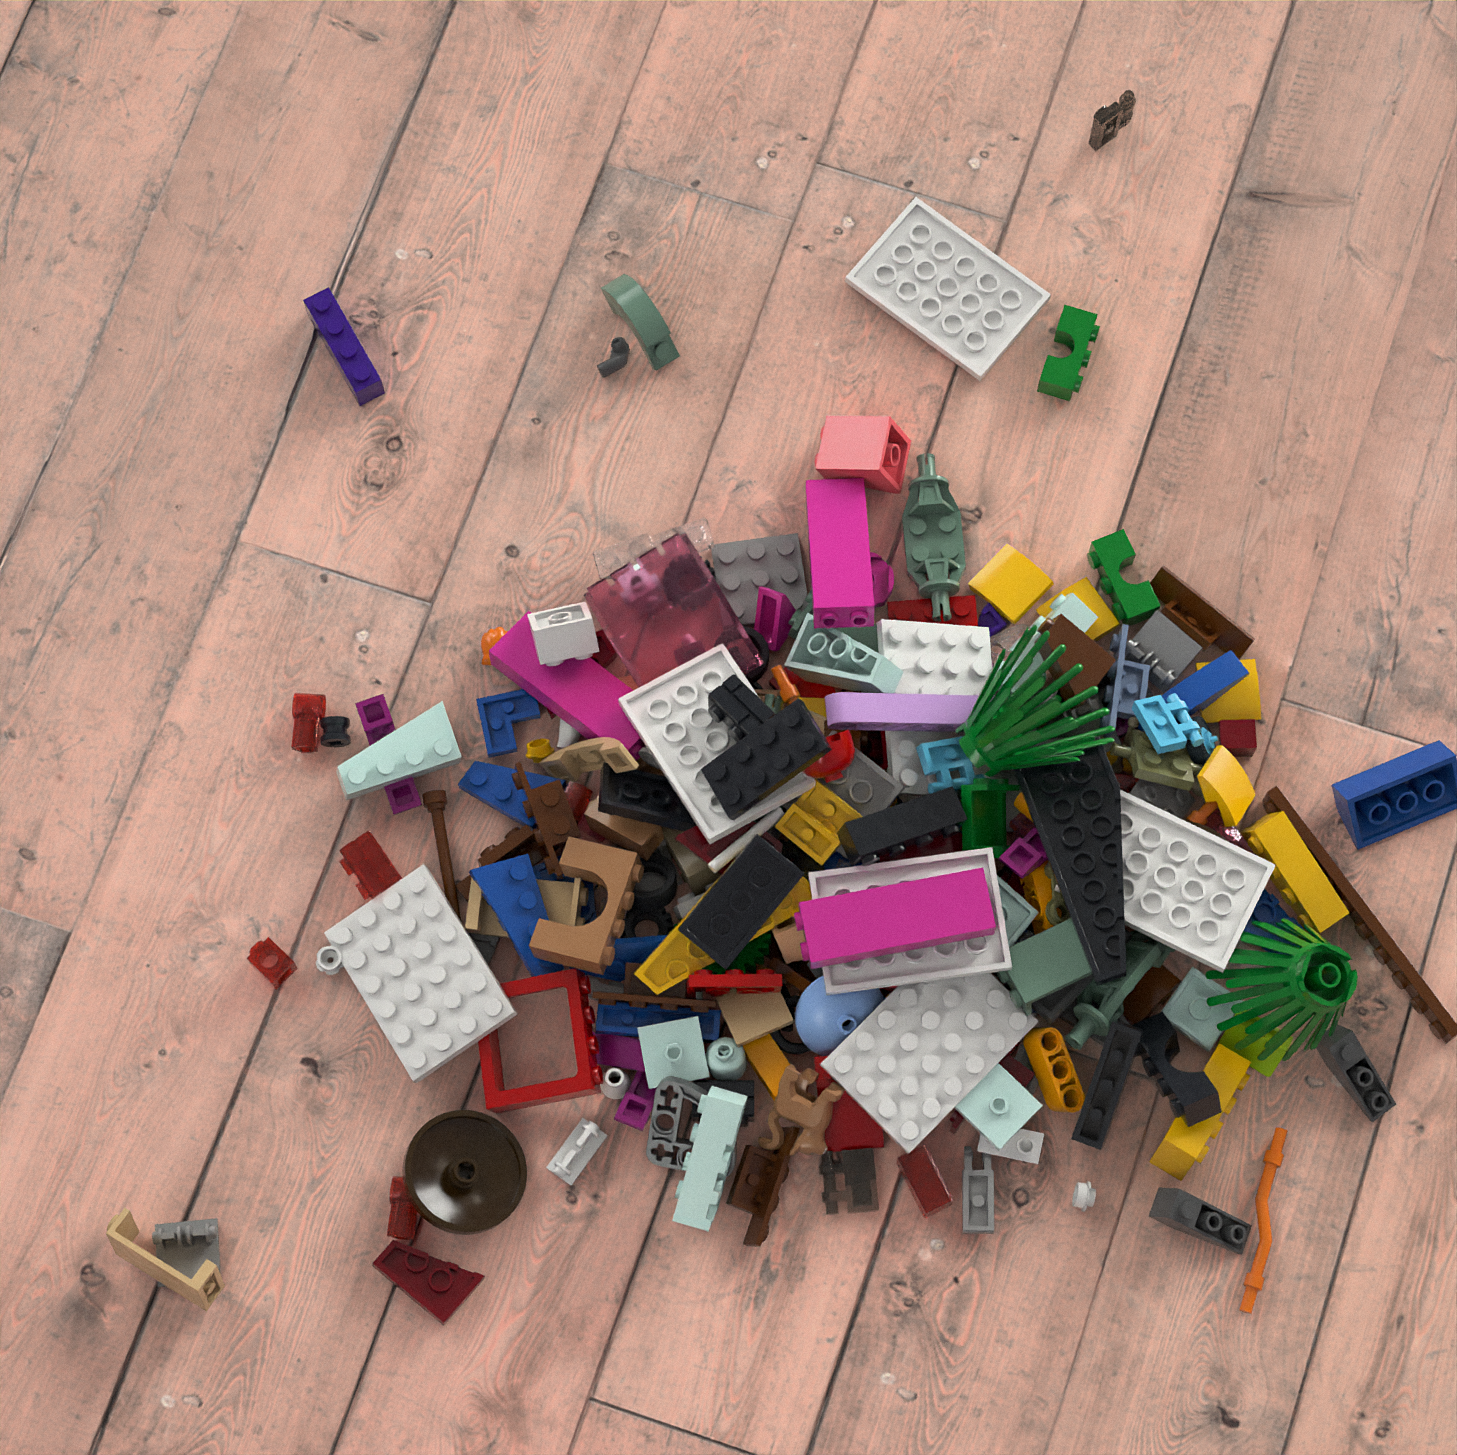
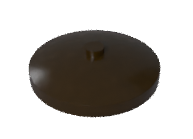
[402,1110,527,1235]

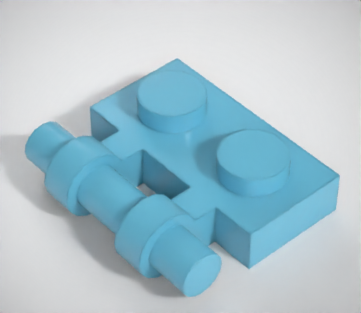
[1132,693,1204,754]
[916,736,985,794]

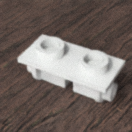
[546,1118,608,1185]
[977,1129,1044,1164]

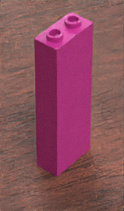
[806,478,874,629]
[489,611,645,761]
[794,867,996,969]

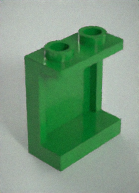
[961,778,1020,858]

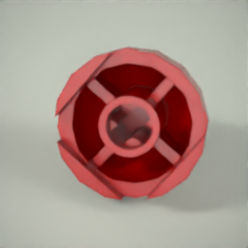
[802,729,855,783]

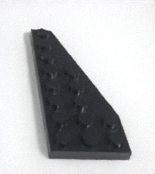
[1013,736,1126,986]

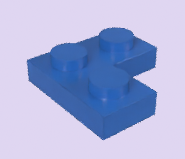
[476,689,541,758]

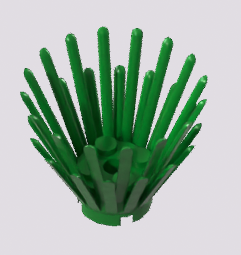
[956,624,1116,777]
[1205,919,1358,1061]

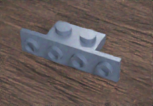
[1099,624,1150,739]

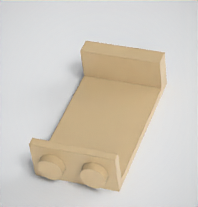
[465,878,588,938]
[106,1208,225,1312]

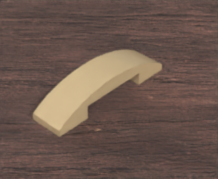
[540,737,639,783]

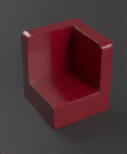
[1218,719,1257,757]

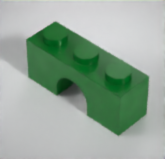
[1037,305,1100,401]
[1087,529,1161,626]

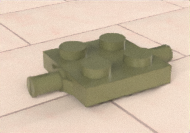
[1110,729,1203,791]

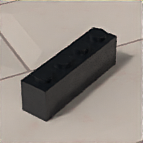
[837,786,967,866]
[1071,1020,1144,1150]

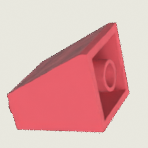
[815,416,911,494]

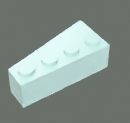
[989,593,1098,696]
[784,613,904,693]
[336,701,462,800]
[672,1086,748,1232]

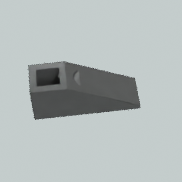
[1316,1024,1396,1122]
[1149,1187,1252,1255]

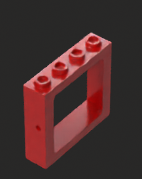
[478,968,604,1114]

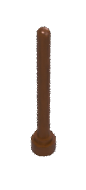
[422,790,462,922]

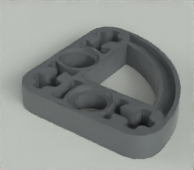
[646,1076,737,1176]

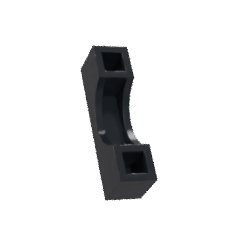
[1132,1011,1222,1127]

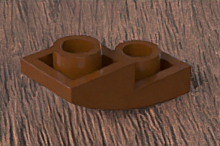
[1123,964,1182,1024]

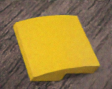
[968,544,1054,625]
[1035,577,1120,641]
[1195,659,1261,723]
[1197,745,1256,827]
[775,779,863,866]

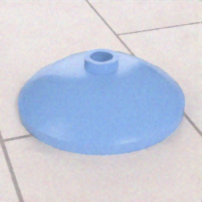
[795,976,884,1056]

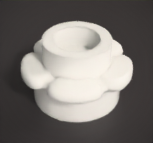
[316,945,344,975]
[1072,1181,1096,1212]

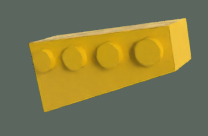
[1237,811,1349,933]
[1149,1043,1251,1181]

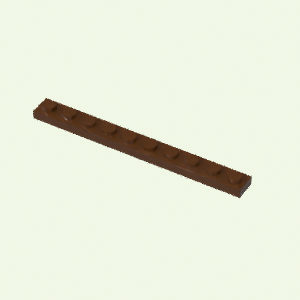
[1262,786,1457,1044]

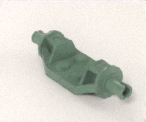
[902,453,966,622]
[1065,930,1176,1050]

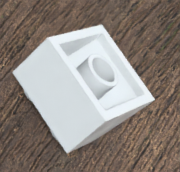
[527,602,599,666]

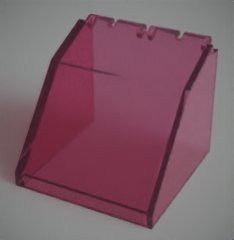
[584,533,765,687]

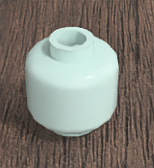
[706,1037,747,1080]

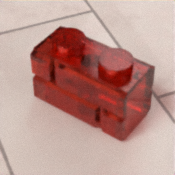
[339,831,402,900]
[896,1144,954,1219]

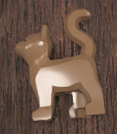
[757,1064,845,1156]

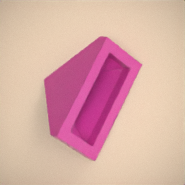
[754,586,796,651]

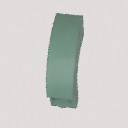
[601,274,680,370]

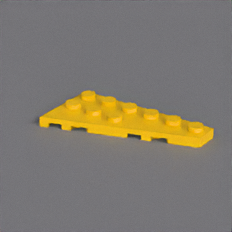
[633,870,812,995]

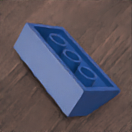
[1331,740,1457,849]

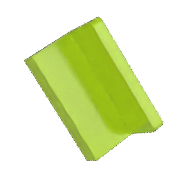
[1217,1010,1293,1077]

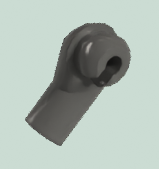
[597,337,630,378]

